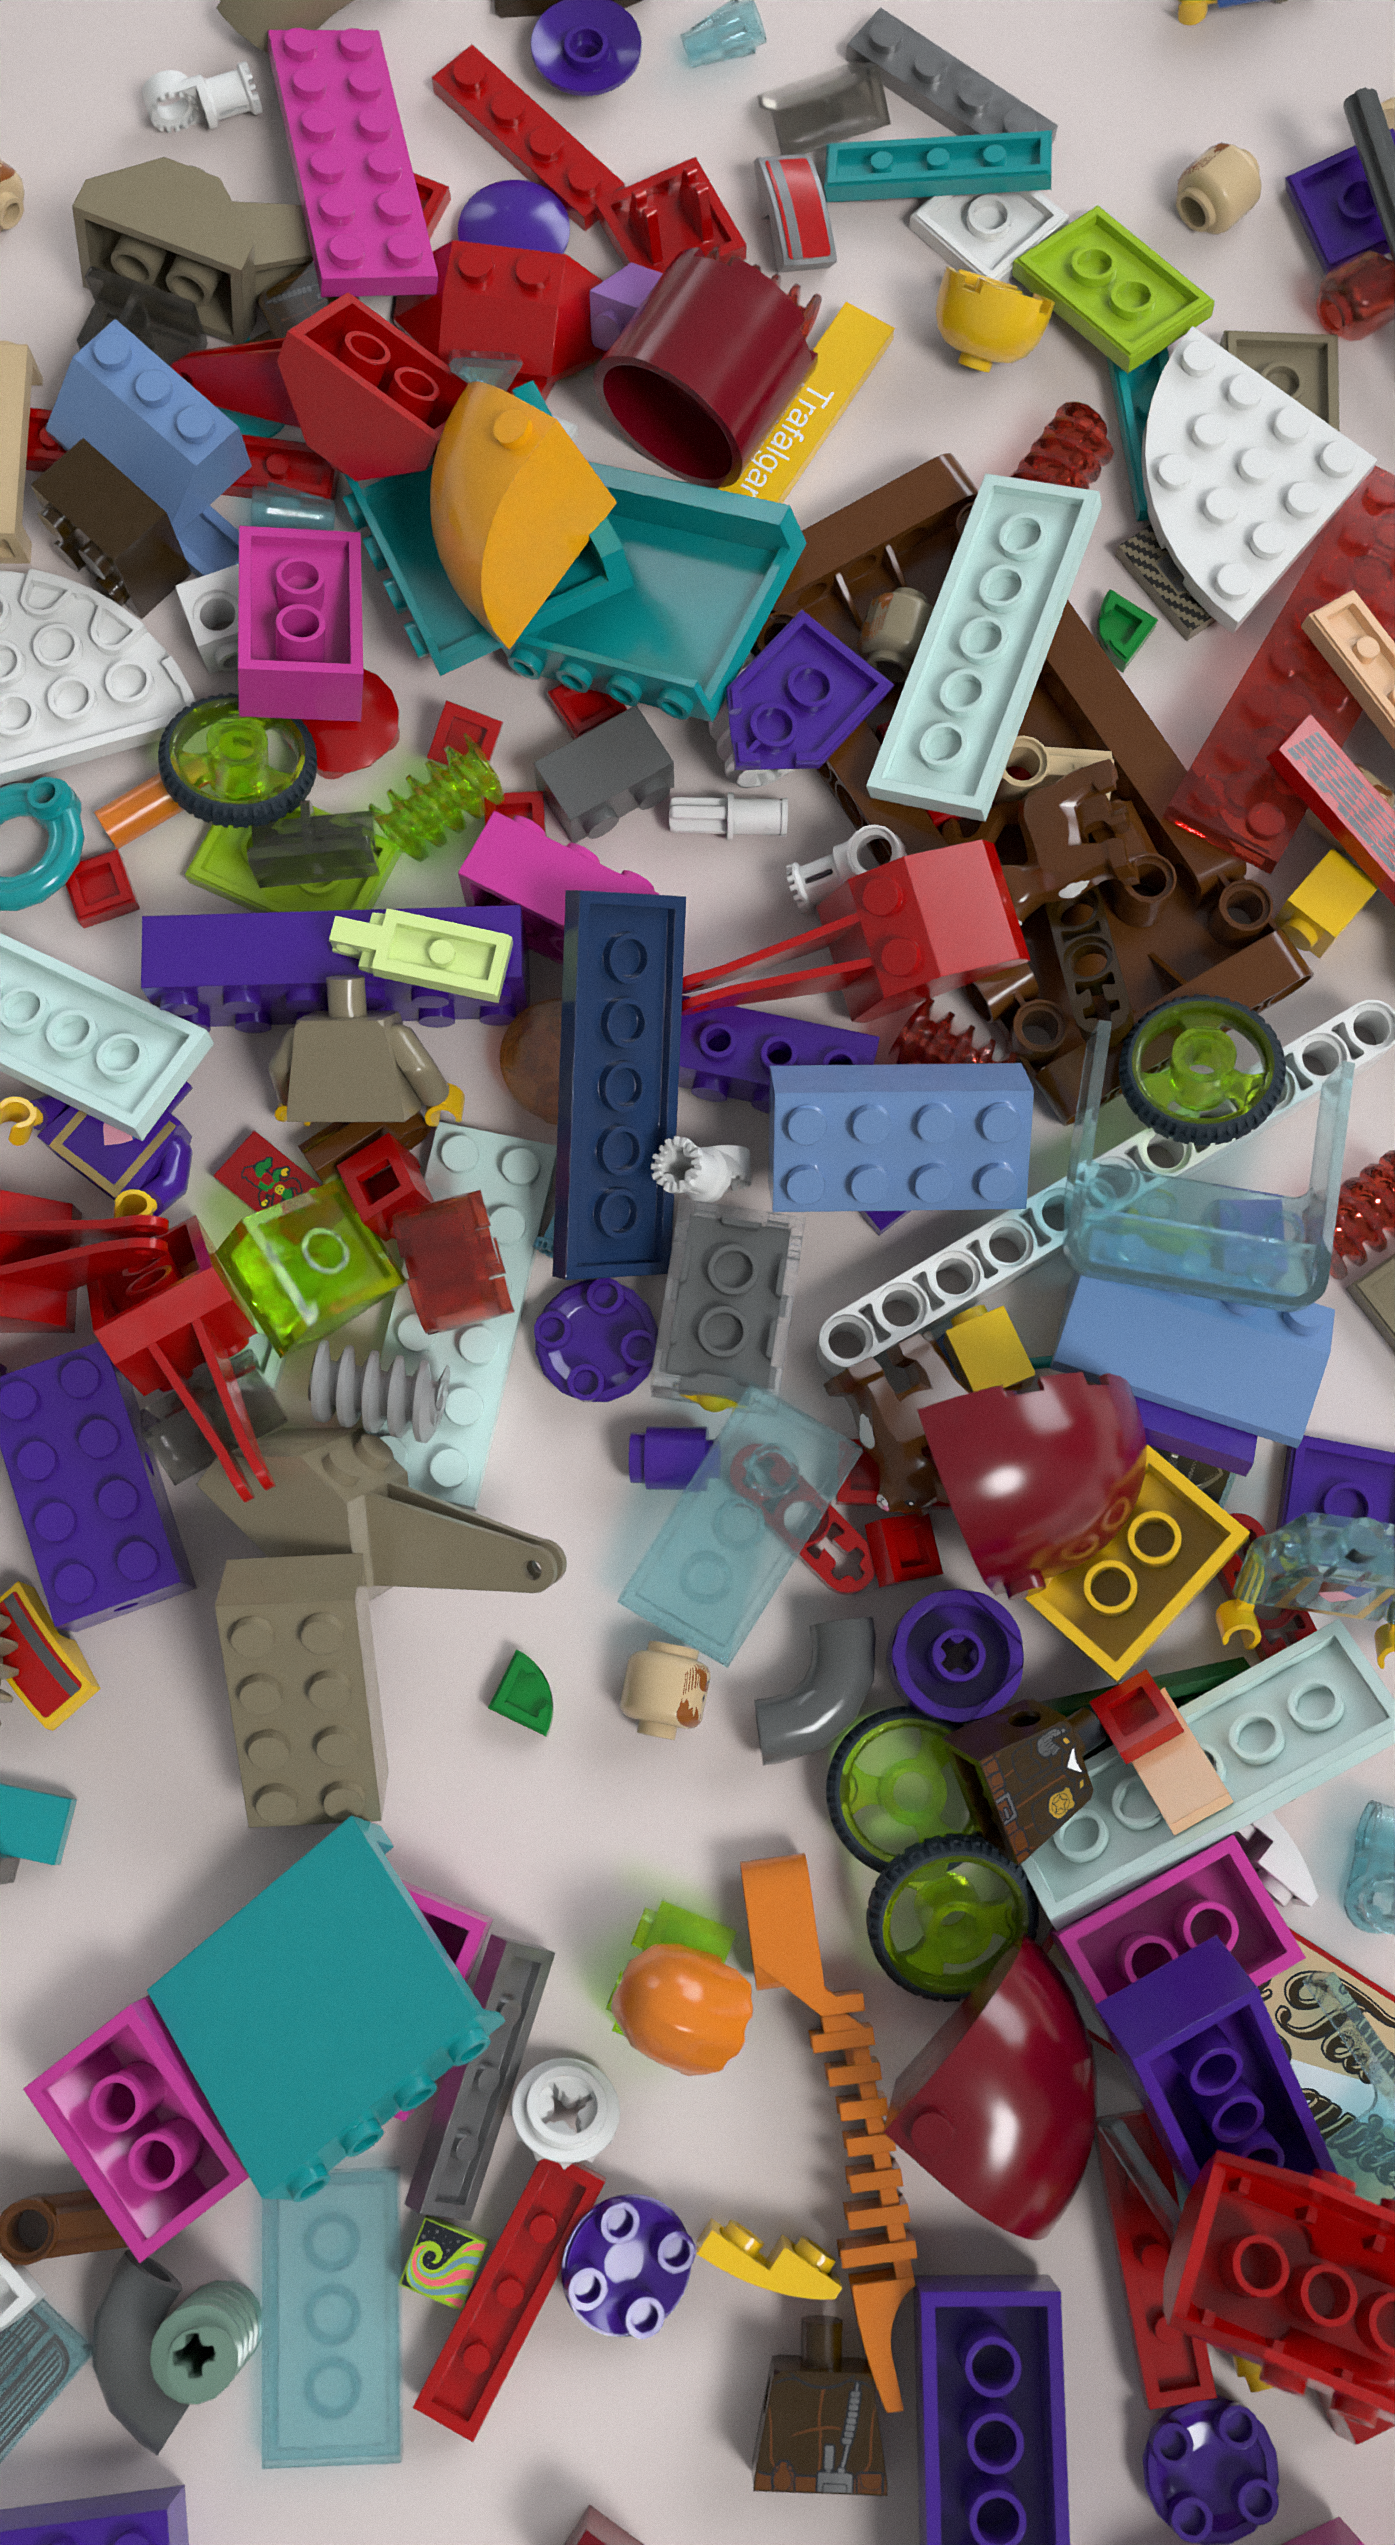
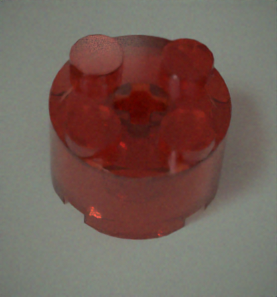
[392,1189,515,1335]

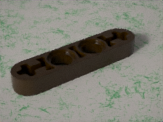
[1045,884,1134,1049]

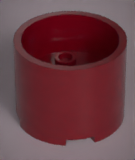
[593,247,818,488]

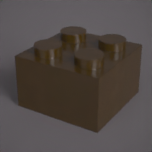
[31,438,192,620]

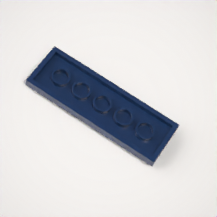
[552,890,686,1280]

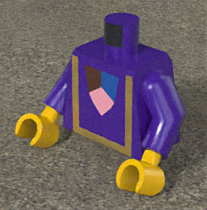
[0,1081,193,1218]

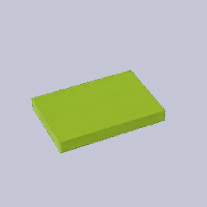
[1012,205,1215,374]
[185,774,402,913]

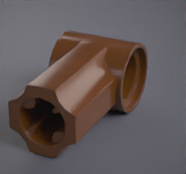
[1088,799,1177,928]
[298,1111,431,1193]
[0,2189,128,2265]

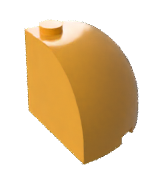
[430,381,617,650]

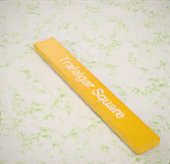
[718,302,895,504]

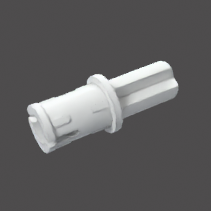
[669,792,788,840]

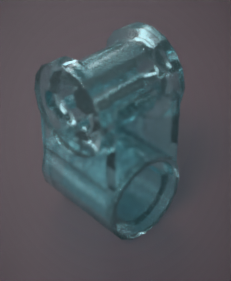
[1344,1800,1395,1935]

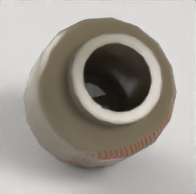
[857,587,934,682]

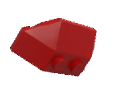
[393,240,607,383]

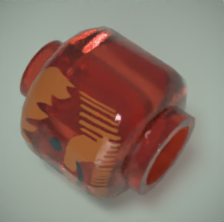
[1316,251,1395,342]

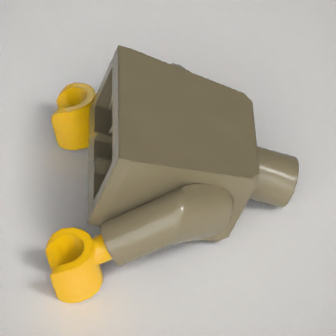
[268,975,465,1127]

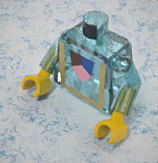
[1215,1512,1395,1669]

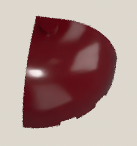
[917,1372,1147,1600]
[883,1931,1098,2240]

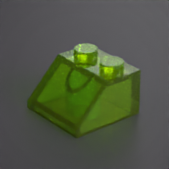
[215,1178,407,1358]

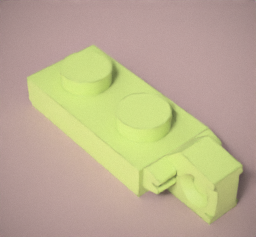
[329,908,513,1003]

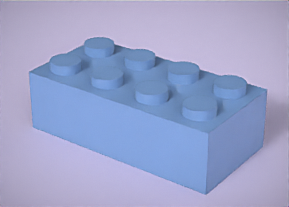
[768,1063,1034,1212]

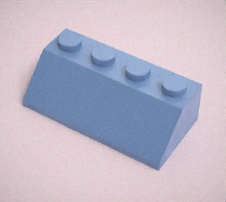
[1050,1232,1335,1449]

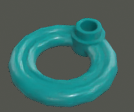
[0,777,85,911]

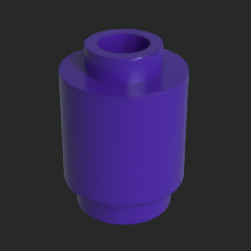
[629,1426,721,1490]

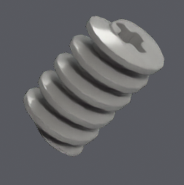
[308,1340,450,1443]

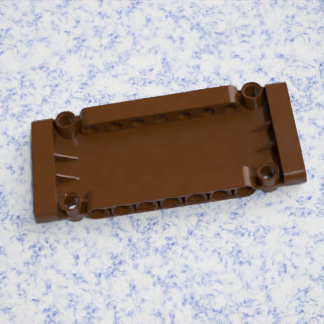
[750,453,1314,1126]

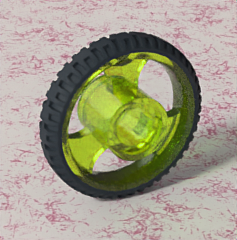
[158,692,317,829]
[1119,994,1286,1146]
[826,1706,978,1880]
[866,1833,1039,2002]

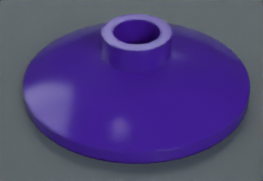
[531,0,642,96]

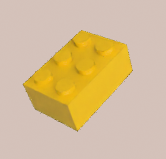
[1022,1444,1250,1684]

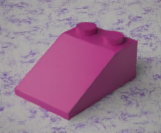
[238,526,363,721]

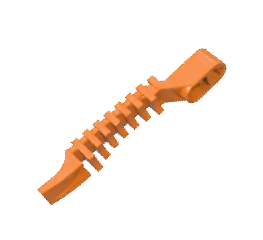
[740,1853,918,2413]

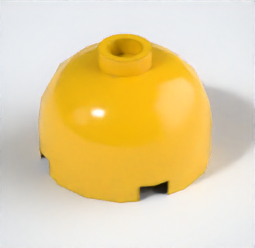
[935,266,1055,373]

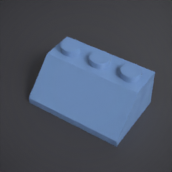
[46,319,252,536]

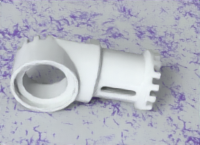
[142,61,263,133]
[786,824,907,916]
[651,1136,752,1204]

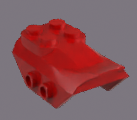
[1163,2150,1395,2427]

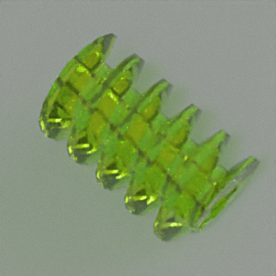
[368,733,505,862]

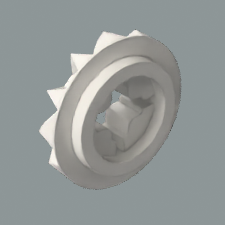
[511,2058,620,2169]

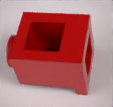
[336,1132,438,1242]

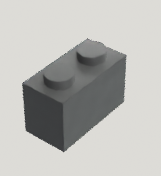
[533,705,674,843]

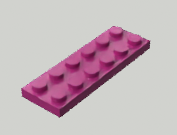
[268,28,438,297]

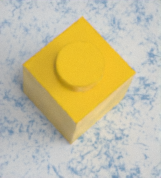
[1274,848,1378,959]
[943,1305,1036,1392]

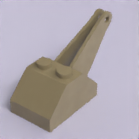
[72,157,313,345]
[196,1428,567,1601]

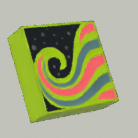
[399,2215,489,2311]

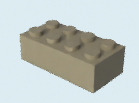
[215,1553,389,1828]

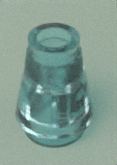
[681,0,767,69]
[251,481,335,531]

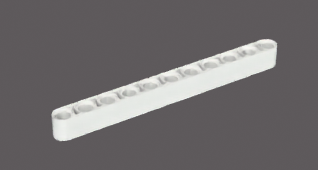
[816,1000,1395,1376]

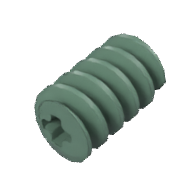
[150,2280,264,2405]

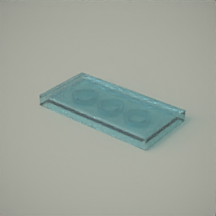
[617,1381,863,1668]
[262,2166,403,2469]

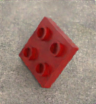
[595,157,747,274]

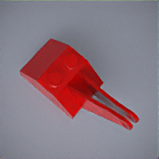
[170,292,470,481]
[681,839,1031,1023]
[0,1190,169,1333]
[87,1215,276,1503]

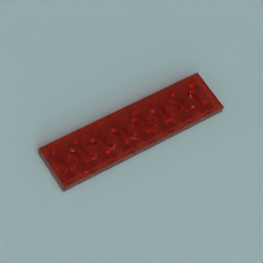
[1163,465,1395,875]

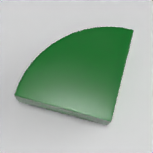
[1097,589,1158,673]
[488,1649,554,1737]

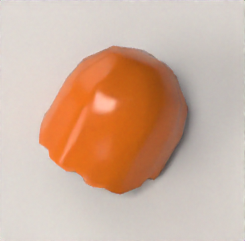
[611,1943,753,2076]

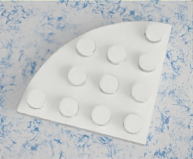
[1141,326,1378,634]
[0,569,206,786]

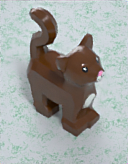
[941,759,1140,926]
[823,1330,971,1517]

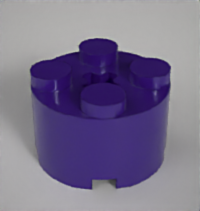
[885,1589,1024,1724]

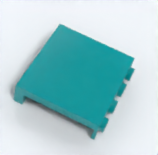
[342,380,634,676]
[502,461,807,722]
[147,1815,505,2202]

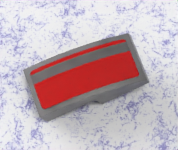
[754,154,837,273]

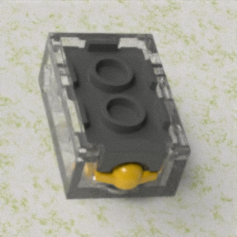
[650,1198,806,1416]

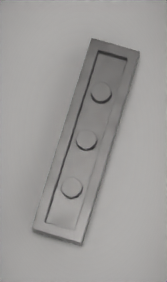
[846,7,1058,143]
[404,1934,555,2221]

